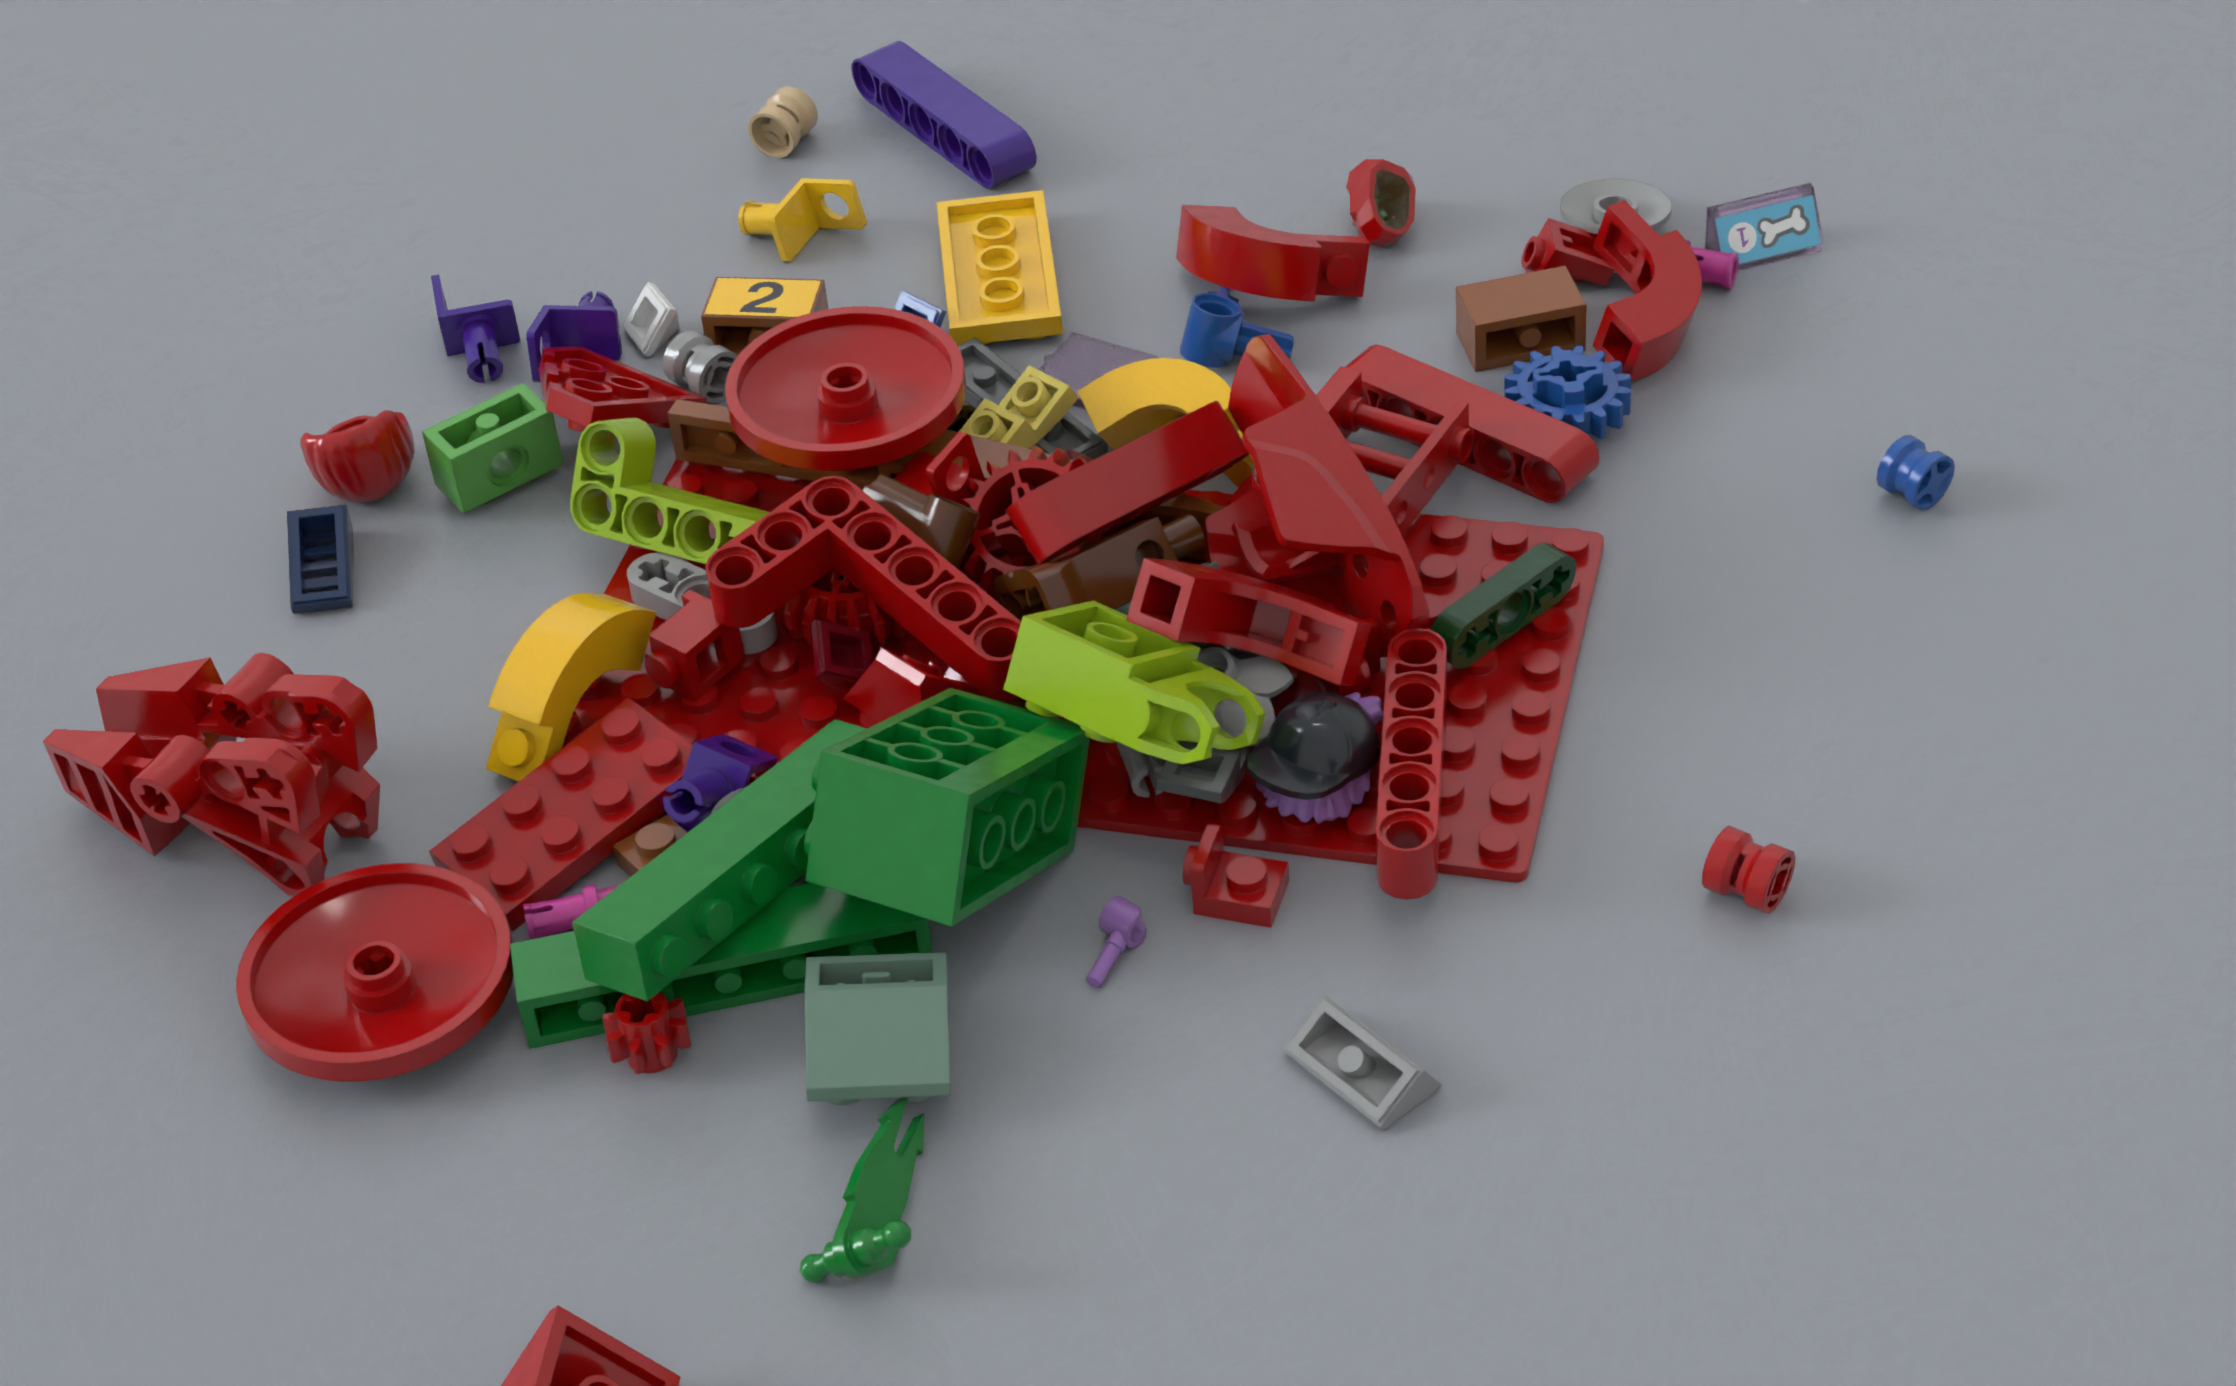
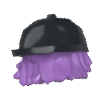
[1247,691,1384,824]

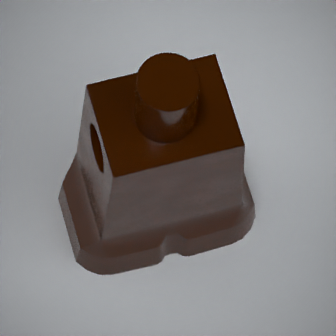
[993,514,1205,621]

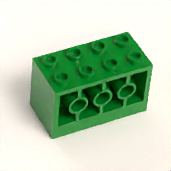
[804,688,1090,926]

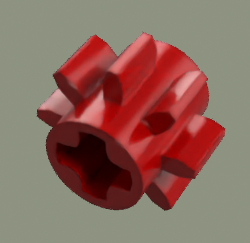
[602,992,692,1074]

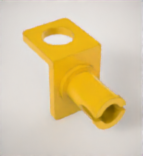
[738,178,867,262]

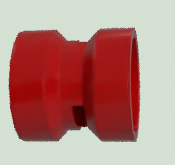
[1702,825,1796,914]

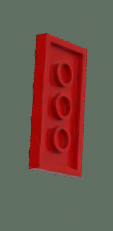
[429,697,693,931]

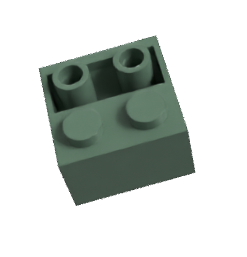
[805,952,951,1105]

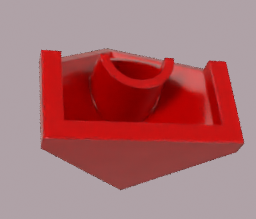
[843,648,983,722]

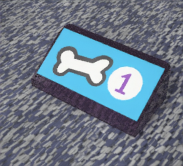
[1705,183,1823,271]

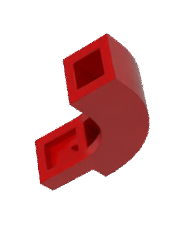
[1592,200,1702,382]
[1176,205,1370,302]
[1126,558,1372,686]

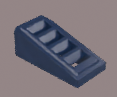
[287,504,354,614]

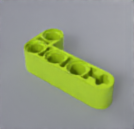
[570,418,769,564]

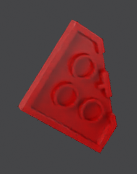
[539,346,707,433]

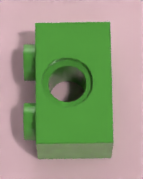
[422,383,564,514]

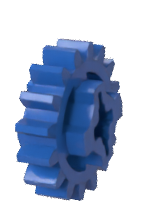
[1504,346,1632,439]

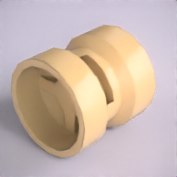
[748,86,818,158]

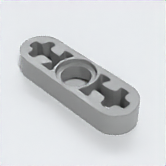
[627,553,778,654]

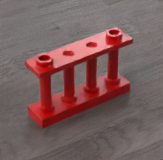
[1227,366,1475,536]

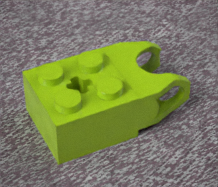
[1003,600,1266,764]

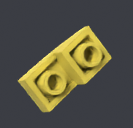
[959,365,1079,449]

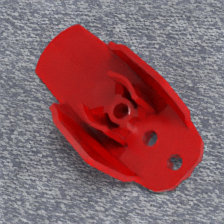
[1203,334,1430,658]

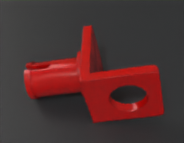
[894,431,985,502]

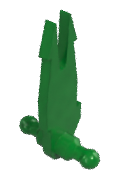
[800,1097,925,1283]

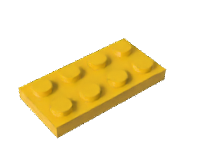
[936,190,1063,346]

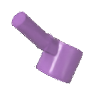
[1086,896,1146,988]

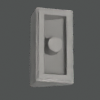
[1282,995,1441,1130]

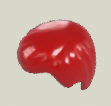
[300,410,415,503]

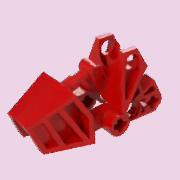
[43,652,380,896]

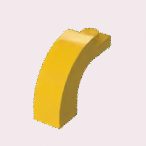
[1077,358,1255,488]
[486,593,656,781]

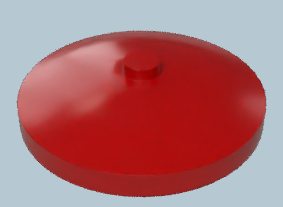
[725,306,966,471]
[236,863,514,1082]

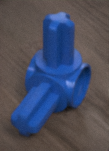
[1180,286,1294,368]

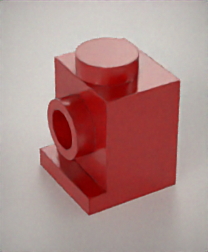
[644,590,745,701]

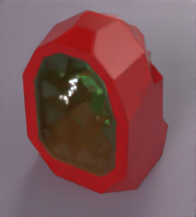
[1346,159,1416,247]

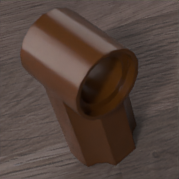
[863,474,981,570]

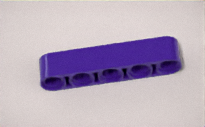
[851,41,1037,189]

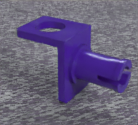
[431,274,520,383]
[526,291,623,382]
[663,734,778,832]

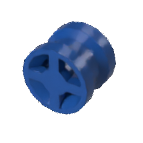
[1876,435,1955,511]

